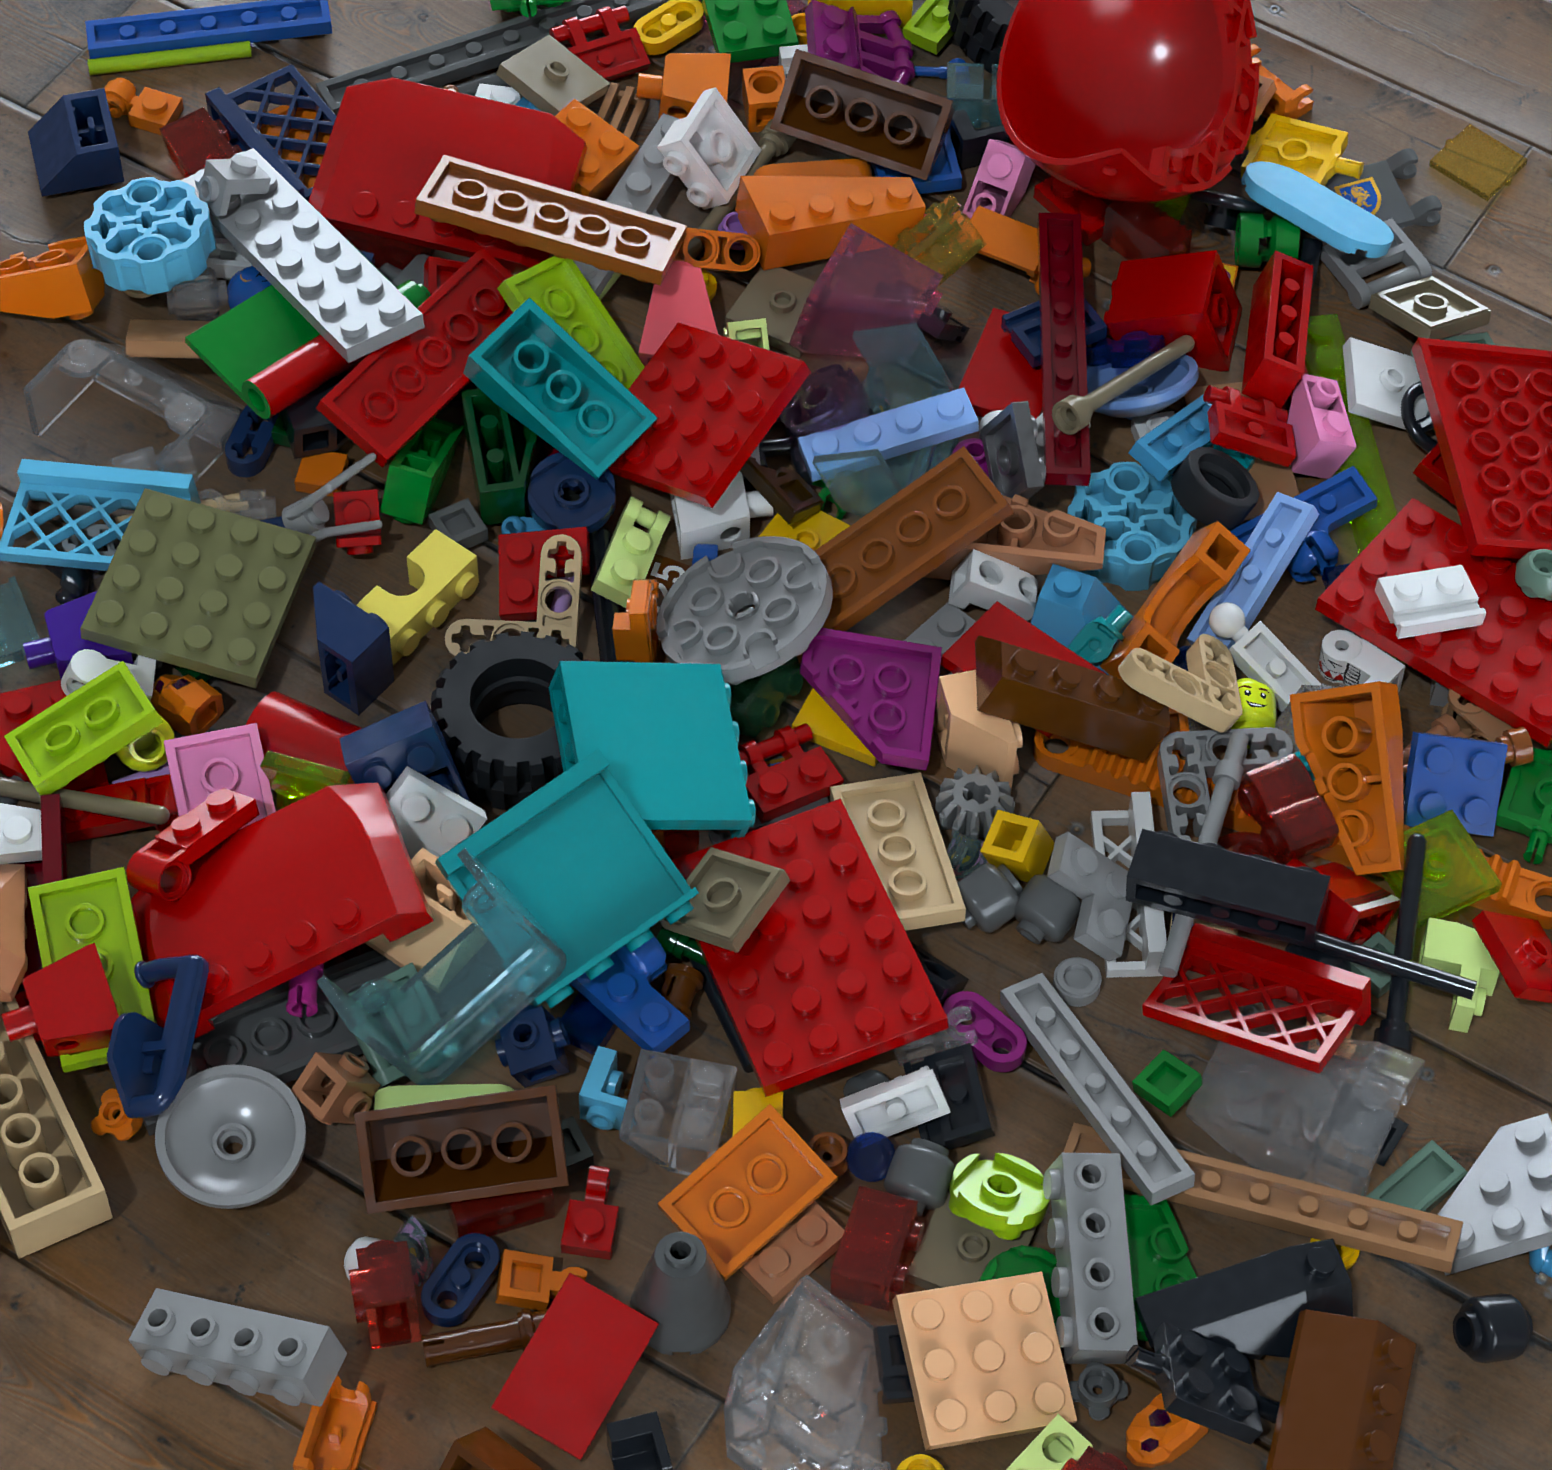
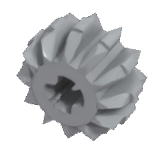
[935,765,1015,846]

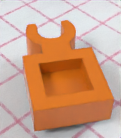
[495,1249,587,1311]

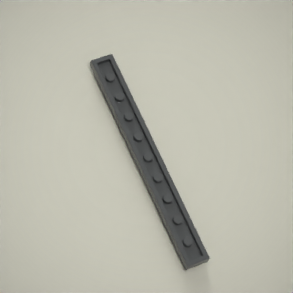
[316,0,699,116]

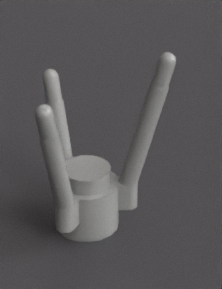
[282,453,383,542]

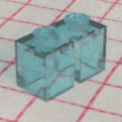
[945,62,1002,128]

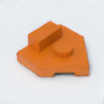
[612,579,659,663]

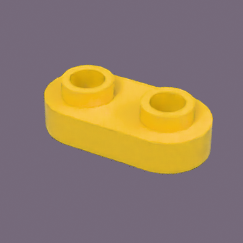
[634,0,704,55]

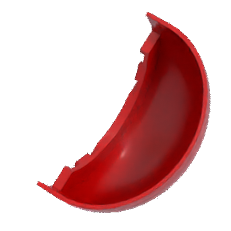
[996,0,1259,203]

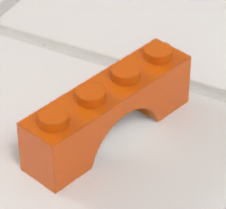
[1100,521,1251,679]

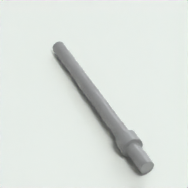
[1158,731,1249,978]

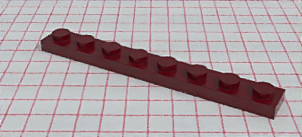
[1037,212,1091,486]

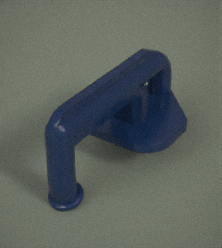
[107,954,209,1119]

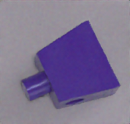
[23,591,134,679]

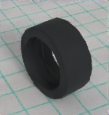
[1170,447,1260,530]

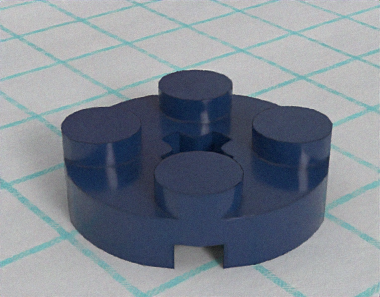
[528,452,616,534]

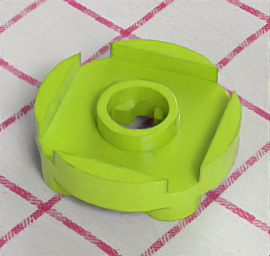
[949,1153,1050,1240]

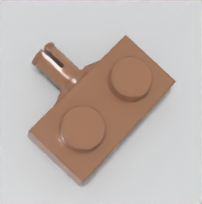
[740,1201,848,1305]

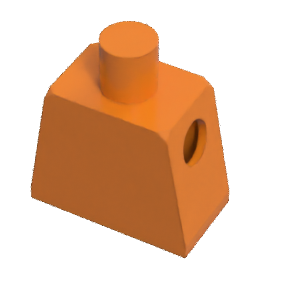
[636,53,731,120]

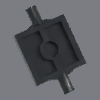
[1126,1322,1280,1445]

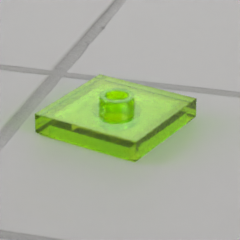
[1382,810,1502,928]

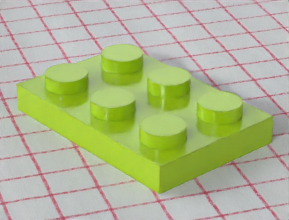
[4,661,163,795]

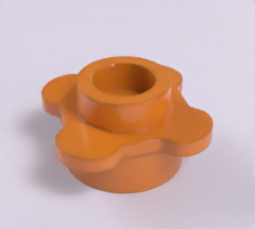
[91,1088,143,1141]

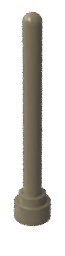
[688,119,796,260]
[1052,335,1195,435]
[0,773,170,825]

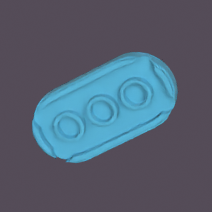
[1241,161,1394,258]

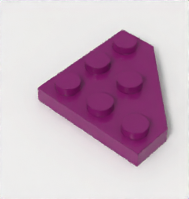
[800,628,942,771]

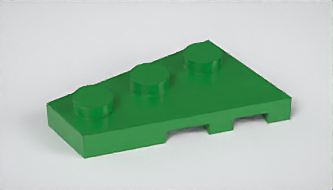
[1124,1195,1197,1341]

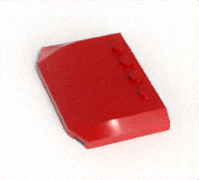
[308,77,587,274]
[131,783,434,1039]

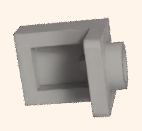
[198,155,271,216]

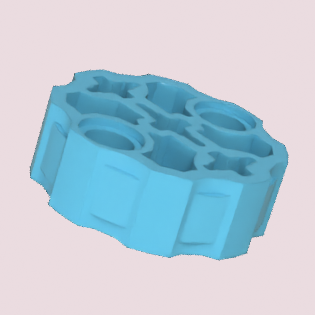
[84,177,216,295]
[1067,462,1197,591]

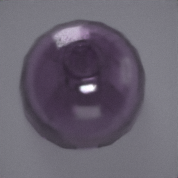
[780,364,869,439]

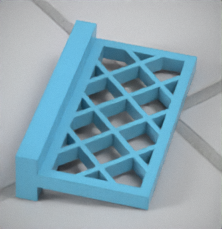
[0,459,201,571]

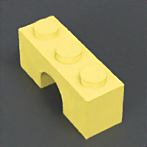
[356,529,479,666]

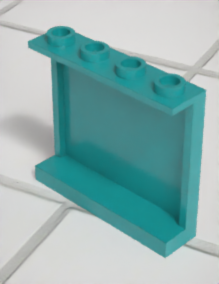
[548,661,756,838]
[435,748,699,1009]

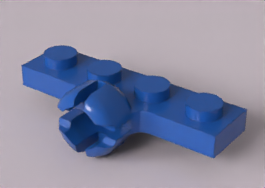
[1230,466,1378,583]
[570,937,690,1059]

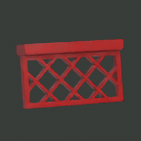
[1142,923,1371,1074]

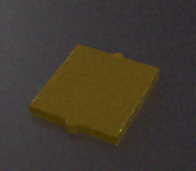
[1429,124,1528,201]

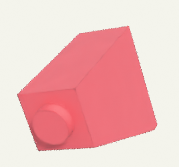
[638,261,718,366]

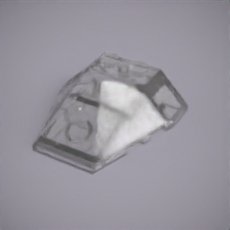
[1186,1031,1425,1196]
[724,1275,891,1470]

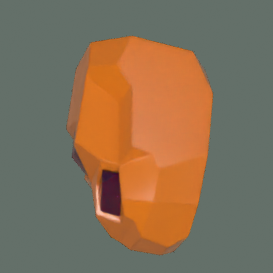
[150,674,224,736]
[1126,1393,1209,1468]

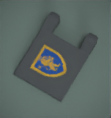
[1325,148,1442,228]

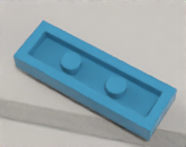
[1128,394,1213,482]

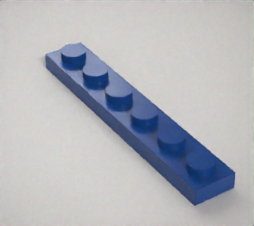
[85,0,332,59]

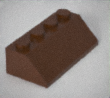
[770,49,957,181]
[975,635,1170,762]
[354,1084,569,1214]
[1266,1309,1416,1470]

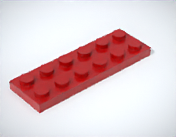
[316,247,514,468]

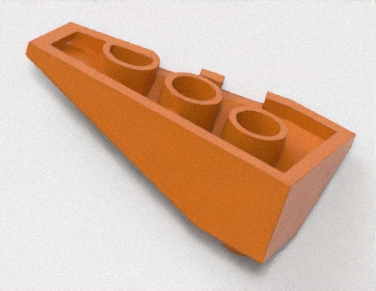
[0,236,105,320]
[1290,681,1404,876]

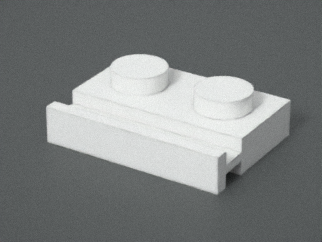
[1375,565,1486,639]

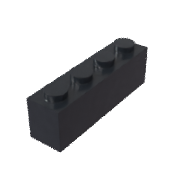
[1126,829,1331,949]

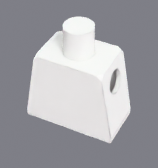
[670,471,773,560]

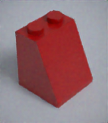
[1104,250,1242,372]

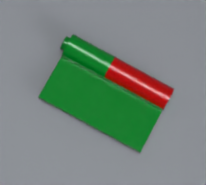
[185,251,431,419]

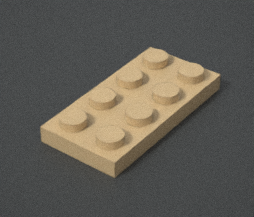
[830,772,966,931]

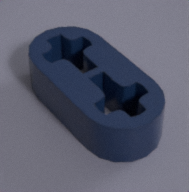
[225,405,279,478]

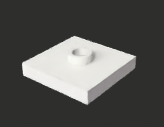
[1343,337,1429,430]

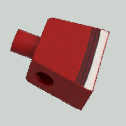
[1286,858,1400,945]

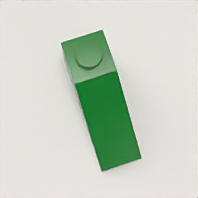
[380,418,464,524]

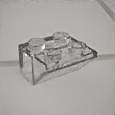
[619,1049,737,1175]

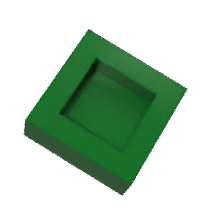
[1132,1049,1203,1117]

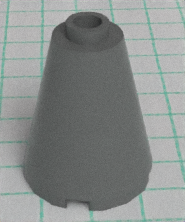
[630,1232,731,1355]

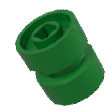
[1234,213,1300,268]

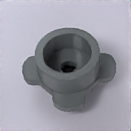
[1069,1362,1128,1421]

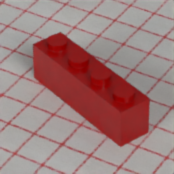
[1241,250,1314,408]

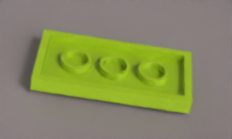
[497,256,645,389]
[28,867,156,1073]

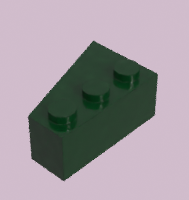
[461,389,543,525]

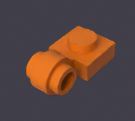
[104,77,184,137]

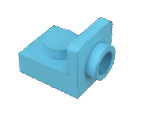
[579,1046,629,1131]

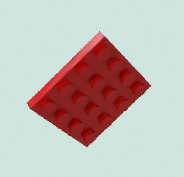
[609,322,811,508]

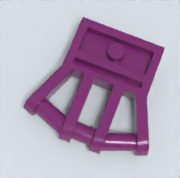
[805,0,915,85]

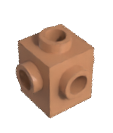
[291,1052,381,1125]

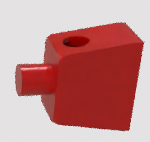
[1,943,119,1057]

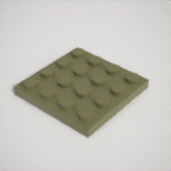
[80,488,316,688]

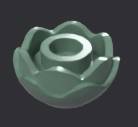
[1515,549,1552,600]

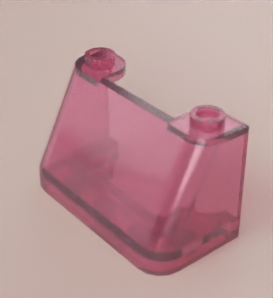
[789,223,943,361]

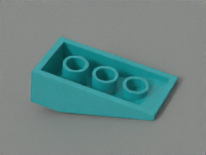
[463,298,658,480]

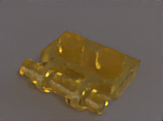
[888,194,987,299]

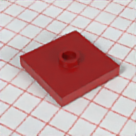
[1472,910,1552,1003]

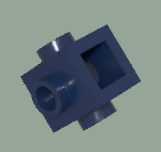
[495,1005,570,1088]

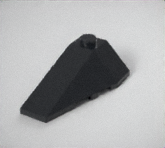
[1134,1238,1353,1360]

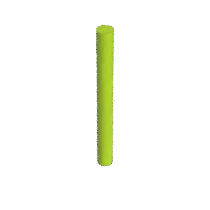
[88,41,252,76]

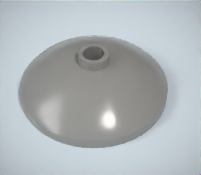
[155,1064,306,1209]

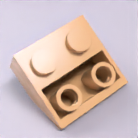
[934,670,1023,791]
[365,847,488,993]

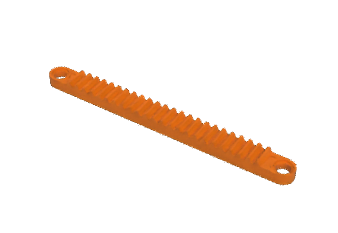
[1033,731,1552,930]

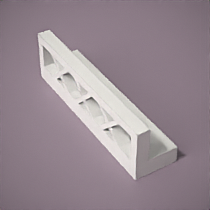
[1090,792,1167,978]

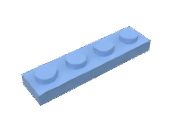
[798,387,979,482]
[1187,492,1319,649]

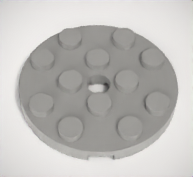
[656,536,833,685]

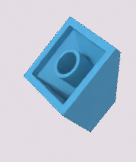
[1031,564,1134,675]

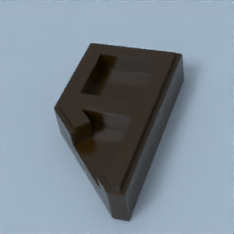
[740,457,824,525]

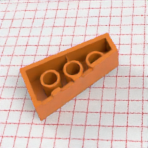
[735,176,926,270]

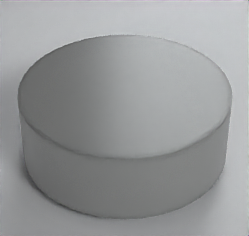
[1052,957,1102,1007]

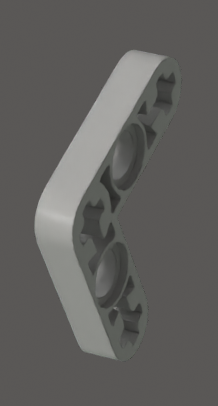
[1157,727,1293,841]

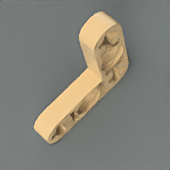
[445,534,583,658]
[1118,634,1243,733]

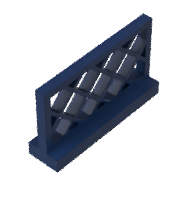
[205,64,337,201]

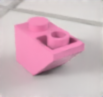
[961,139,1036,220]
[1287,374,1357,479]

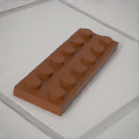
[414,155,687,285]
[751,446,1014,669]

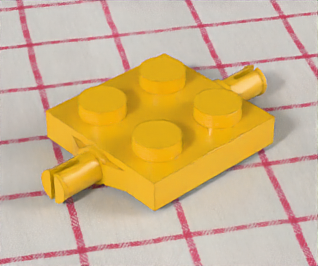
[1241,113,1364,186]

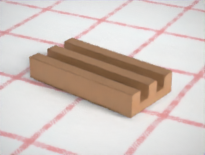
[597,82,650,141]

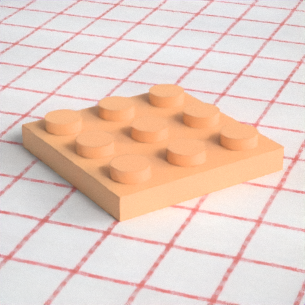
[892,1272,1077,1451]

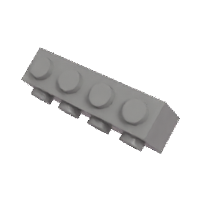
[1043,1152,1138,1364]
[129,1288,347,1407]

